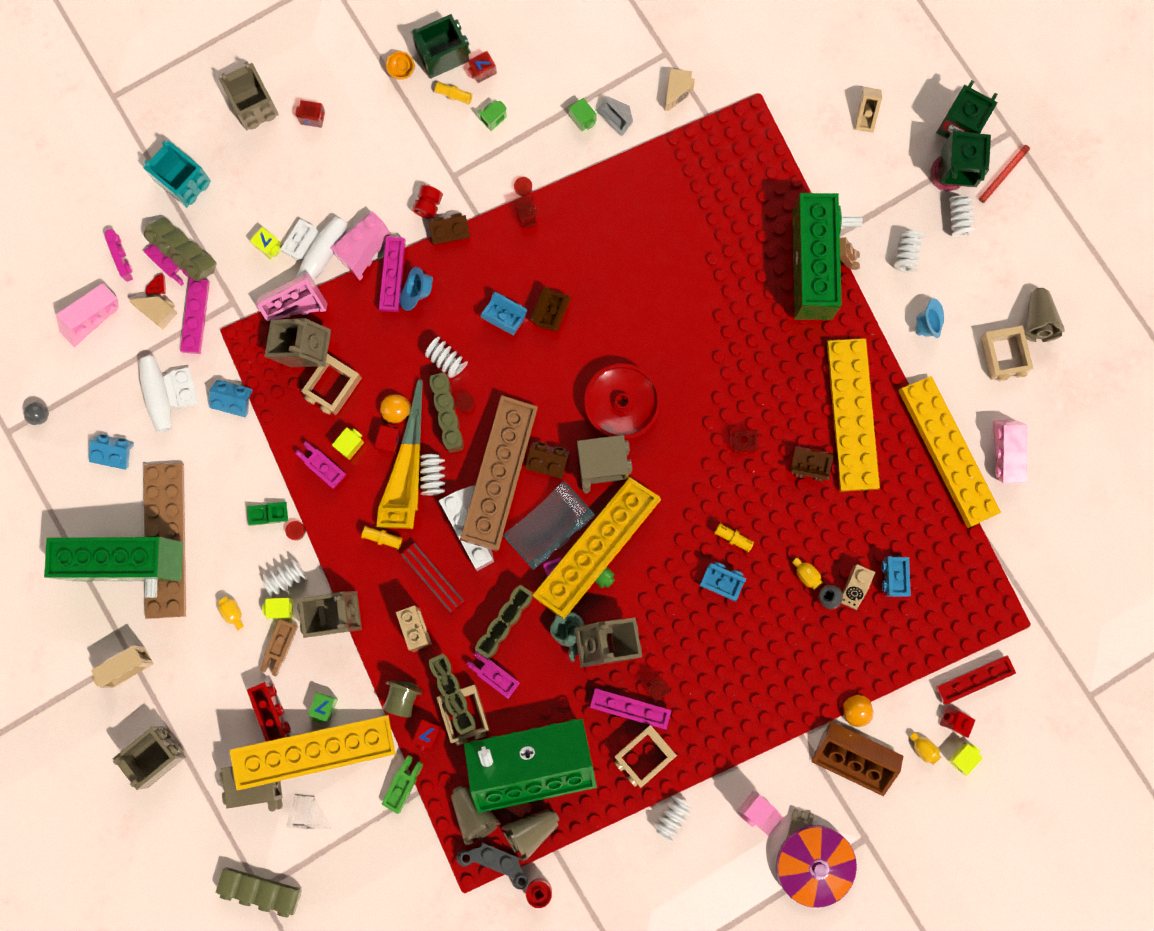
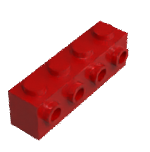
[247,682,291,742]

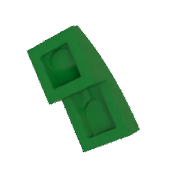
[247,502,288,526]

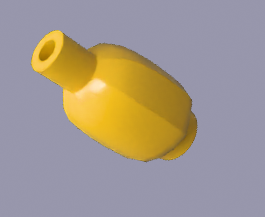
[792,558,823,590]
[217,596,244,631]
[909,732,942,765]

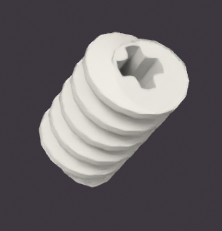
[949,195,976,237]
[894,231,924,273]
[425,337,468,378]
[420,454,445,496]
[263,559,307,598]
[654,796,694,842]

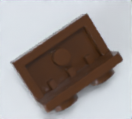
[429,213,470,245]
[531,287,571,332]
[525,442,570,479]
[790,446,834,481]

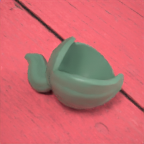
[550,612,585,661]

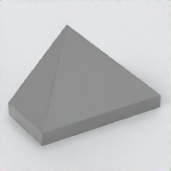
[597,96,633,136]

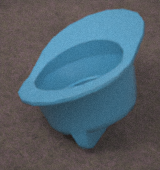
[400,267,433,311]
[916,298,944,339]

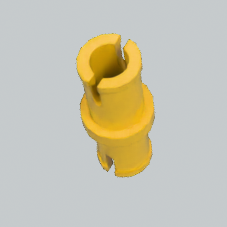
[435,81,473,105]
[714,523,754,553]
[361,526,402,549]

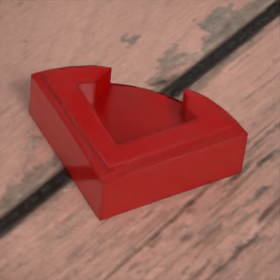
[145,274,166,296]

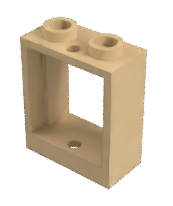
[981,325,1034,382]
[301,354,362,415]
[396,605,433,652]
[91,645,154,688]
[437,685,490,746]
[614,725,677,788]

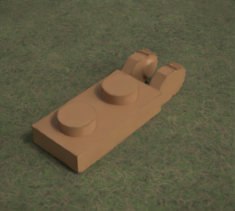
[840,237,860,270]
[260,619,299,677]

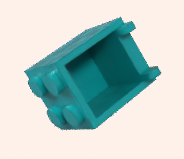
[143,140,211,208]

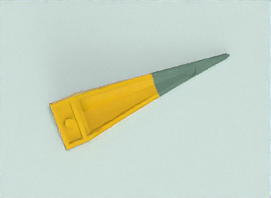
[376,379,423,529]

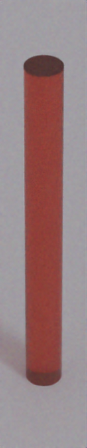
[979,145,1030,203]

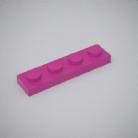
[379,237,406,312]
[180,278,210,354]
[590,688,672,729]

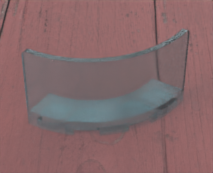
[503,482,595,570]

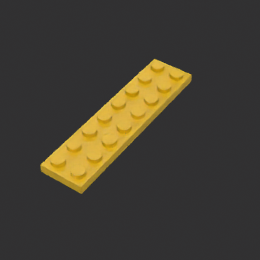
[827,339,880,492]
[898,376,1001,528]
[532,478,661,619]
[229,715,396,791]

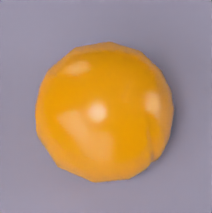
[385,51,415,80]
[380,394,411,423]
[843,695,874,727]

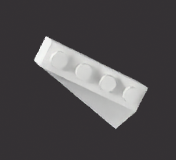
[439,485,494,571]

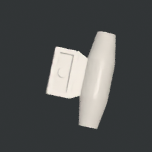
[280,216,348,281]
[139,356,198,433]

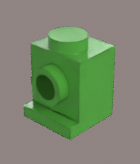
[478,100,507,131]

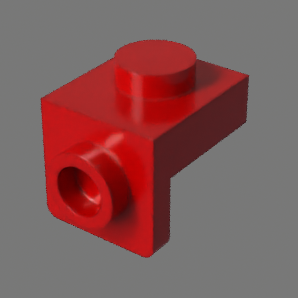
[940,707,976,738]

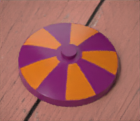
[776,825,857,908]

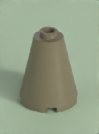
[1025,288,1065,342]
[451,785,501,845]
[502,809,559,861]

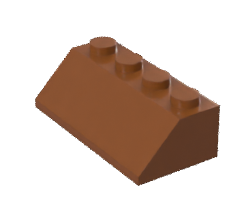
[811,721,904,797]

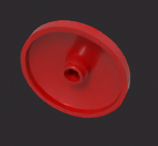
[584,363,661,440]

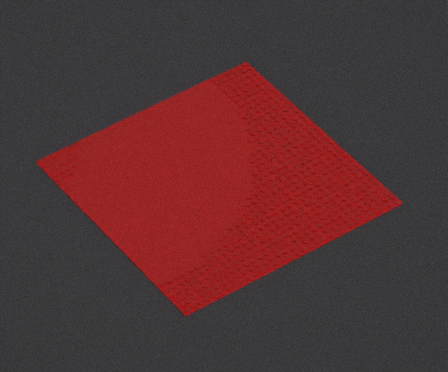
[221,93,1031,893]

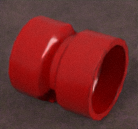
[412,185,443,219]
[526,878,552,908]

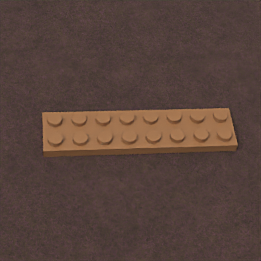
[460,395,538,551]
[144,463,186,619]

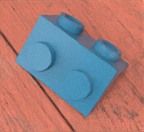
[481,292,527,336]
[209,380,252,418]
[89,434,134,470]
[881,556,911,597]
[700,562,746,602]

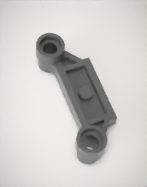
[456,843,528,889]

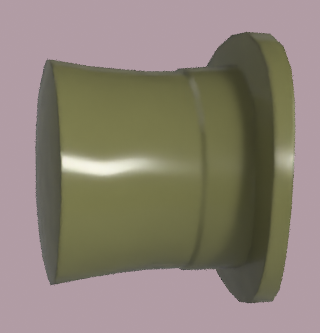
[383,680,423,717]

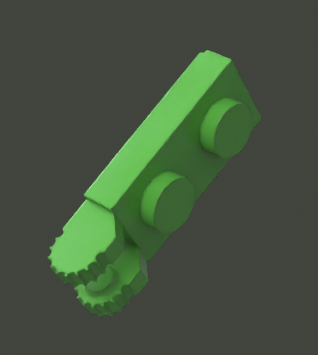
[381,755,423,814]

